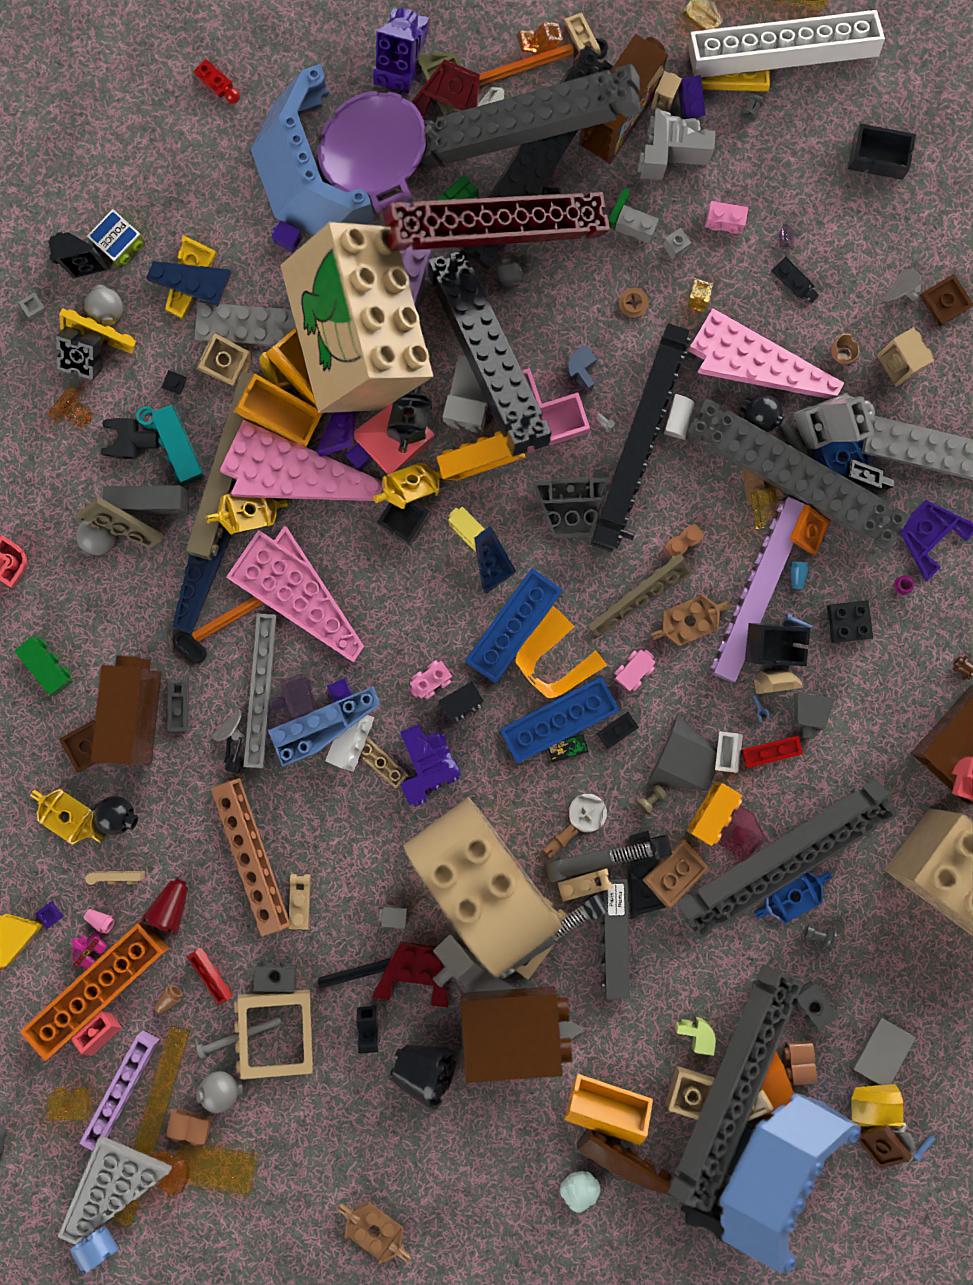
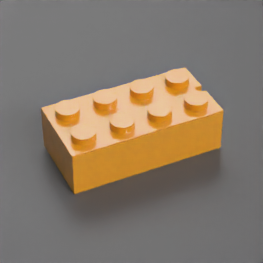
[265,327,317,409]
[233,374,323,447]
[437,431,526,481]
[564,1074,653,1146]

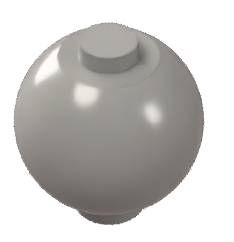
[84,285,123,326]
[76,521,116,557]
[196,1071,243,1113]

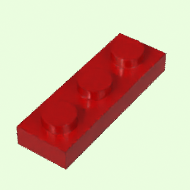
[741,735,803,768]
[187,947,233,1005]

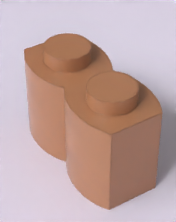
[662,524,704,559]
[784,1040,817,1085]
[166,1108,212,1146]

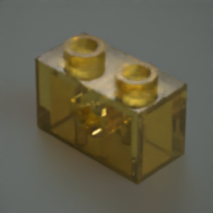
[47,1087,92,1120]

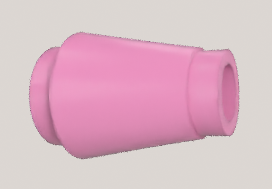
[84,909,115,934]

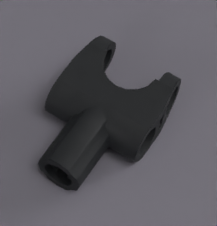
[101,418,159,459]

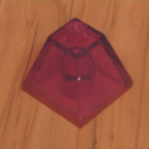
[718,805,766,860]

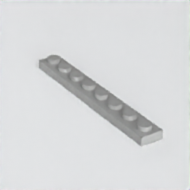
[244,613,277,768]

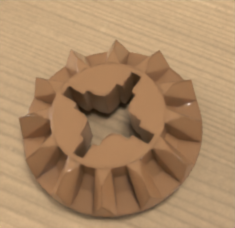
[618,288,649,318]

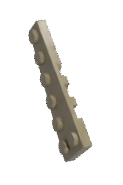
[588,554,693,637]

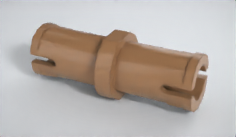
[542,823,579,859]

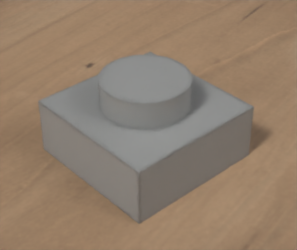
[19,292,47,320]

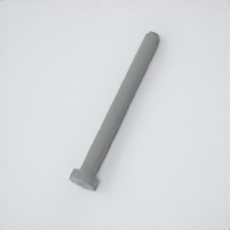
[196,1018,281,1059]

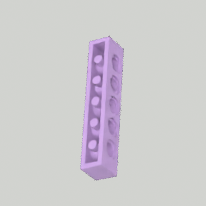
[79,1031,160,1151]

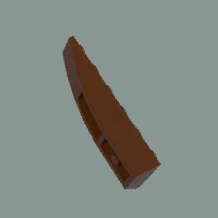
[577,1128,672,1196]

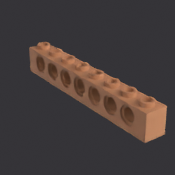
[211,778,290,936]

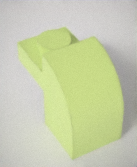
[675,1017,716,1055]

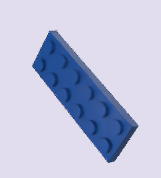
[465,568,563,684]
[500,676,620,764]

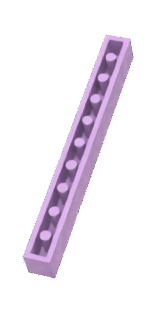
[710,497,806,682]

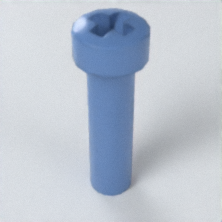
[784,613,812,630]
[914,1134,935,1161]

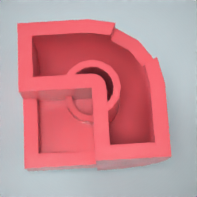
[0,535,28,588]
[952,757,973,801]

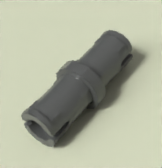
[779,421,809,455]

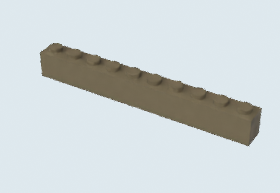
[186,371,265,560]

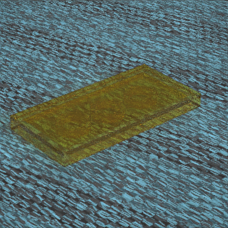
[172,1140,258,1196]

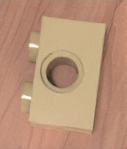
[651,71,682,112]

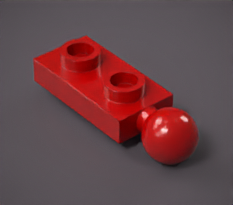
[193,59,240,104]

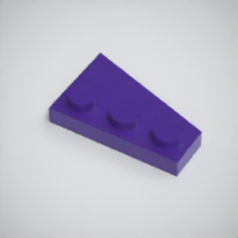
[317,411,356,457]

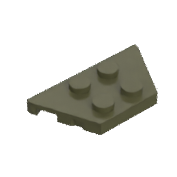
[417,52,461,116]

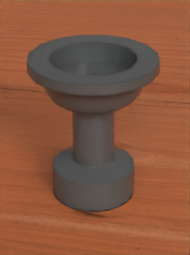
[804,924,837,951]

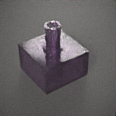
[268,674,318,719]

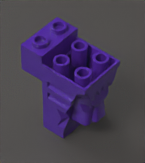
[373,8,429,93]
[400,724,461,807]

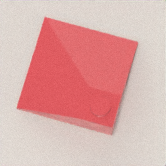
[354,403,435,474]

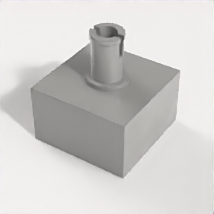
[433,934,487,987]

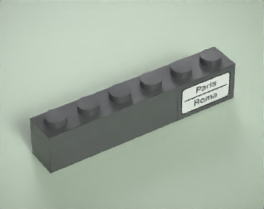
[599,877,630,999]

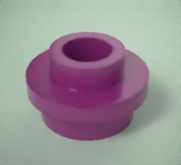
[894,575,914,595]

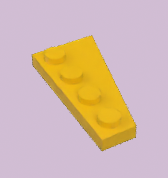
[701,69,770,92]
[165,235,217,320]
[59,308,136,354]

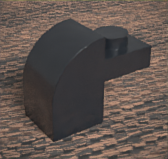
[356,1005,380,1054]

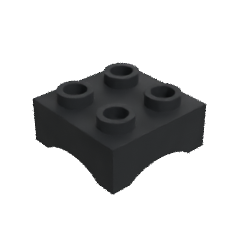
[827,600,873,643]
[680,1203,724,1241]

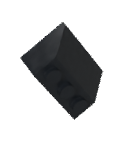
[50,232,110,279]

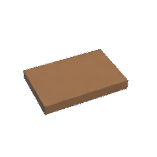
[642,839,709,909]

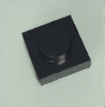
[161,370,187,395]

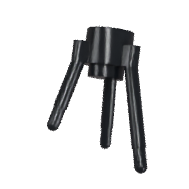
[224,736,245,773]

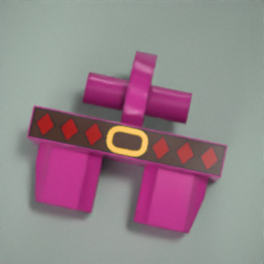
[71,931,107,969]

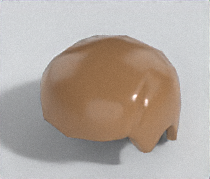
[831,334,860,365]

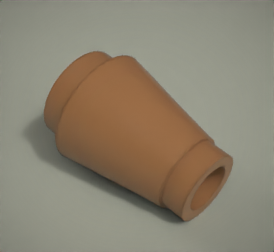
[154,985,183,1014]

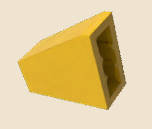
[0,914,43,969]

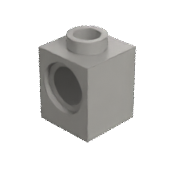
[663,228,691,261]
[379,904,408,929]

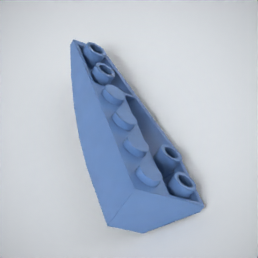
[268,687,381,767]

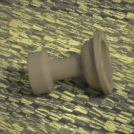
[635,784,668,817]

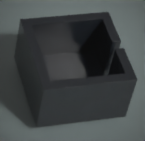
[377,501,431,546]
[439,681,484,723]

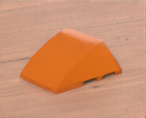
[751,1051,794,1120]

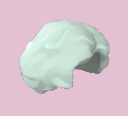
[560,1171,601,1213]

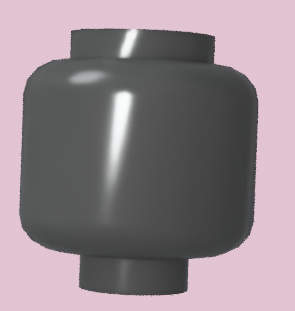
[497,258,522,288]

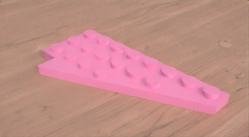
[688,309,844,399]
[220,420,383,501]
[226,526,364,662]

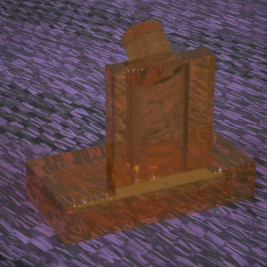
[47,384,94,428]

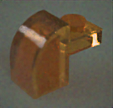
[517,22,563,56]
[150,1150,190,1197]

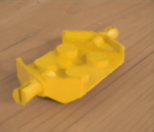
[373,463,442,509]
[206,494,288,535]
[30,788,105,845]

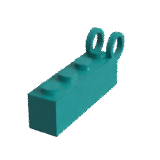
[136,405,205,486]

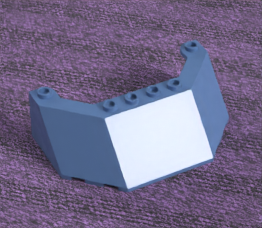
[250,64,375,235]
[720,1093,862,1273]

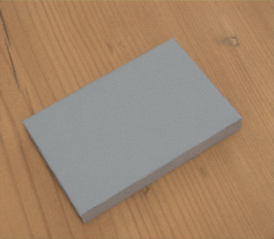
[852,1017,916,1085]

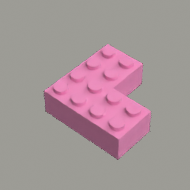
[522,368,590,454]

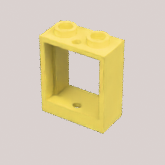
[448,506,485,552]

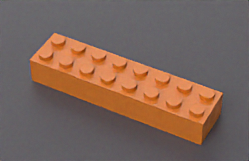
[20,921,170,1061]

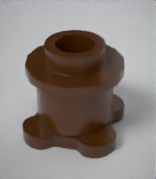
[953,656,973,680]

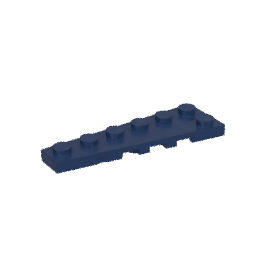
[172,526,232,634]

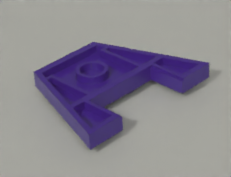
[899,500,973,581]

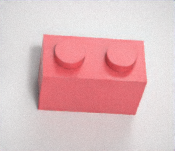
[71,1011,122,1056]

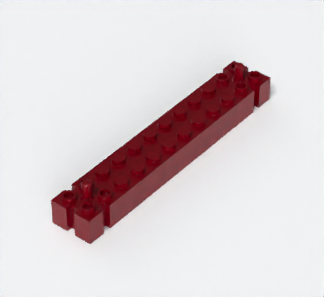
[383,192,610,252]

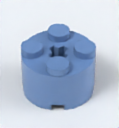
[70,1225,119,1275]

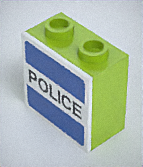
[87,209,145,268]

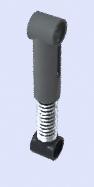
[544,835,672,882]
[499,893,608,979]

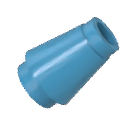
[790,561,809,589]

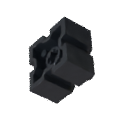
[56,326,103,380]

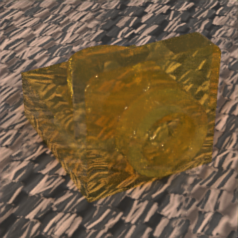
[687,279,713,312]

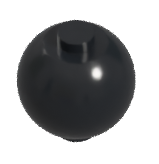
[740,394,784,432]
[93,796,138,835]

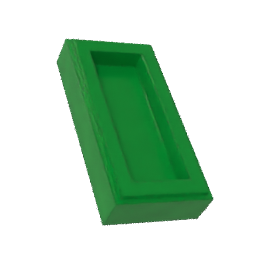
[608,188,630,230]

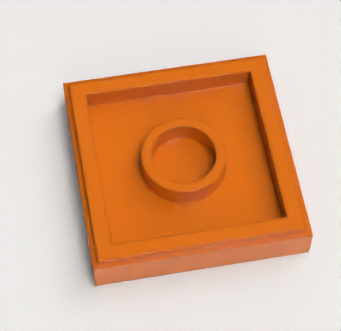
[789,505,830,556]

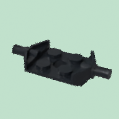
[387,386,432,453]

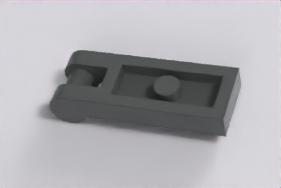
[167,678,189,731]

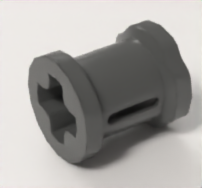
[741,94,764,121]

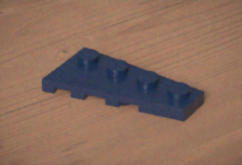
[146,261,232,307]
[474,526,516,594]

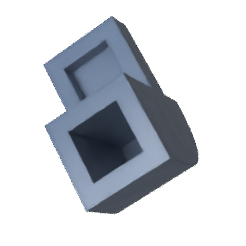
[567,344,597,392]

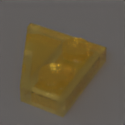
[682,0,723,31]
[750,487,778,529]

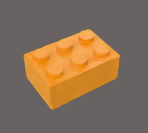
[686,781,742,846]

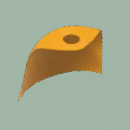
[515,606,607,698]

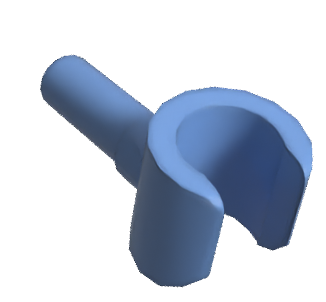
[753,695,770,723]

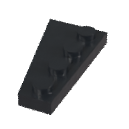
[630,830,666,916]

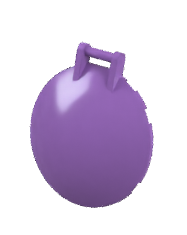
[318,91,426,214]

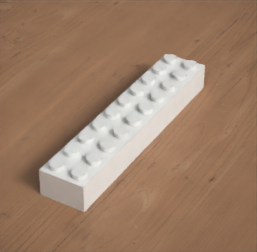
[688,10,885,77]

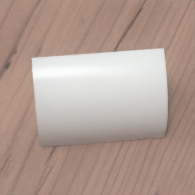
[663,394,695,440]
[715,731,743,773]

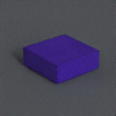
[35,901,64,929]

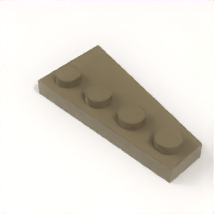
[74,497,163,548]

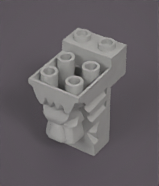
[637,108,715,180]
[443,355,488,433]
[794,393,876,449]

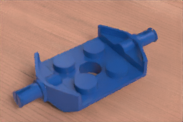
[812,439,870,477]
[754,871,833,923]

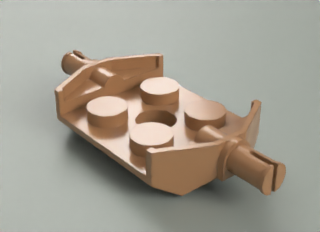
[650,594,731,647]
[337,1201,412,1264]

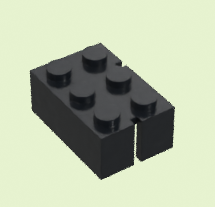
[847,123,916,180]
[745,623,811,666]

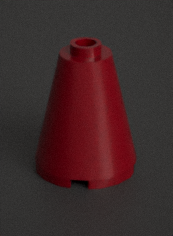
[141,878,188,936]

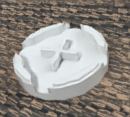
[568,794,607,832]

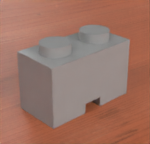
[615,205,659,244]

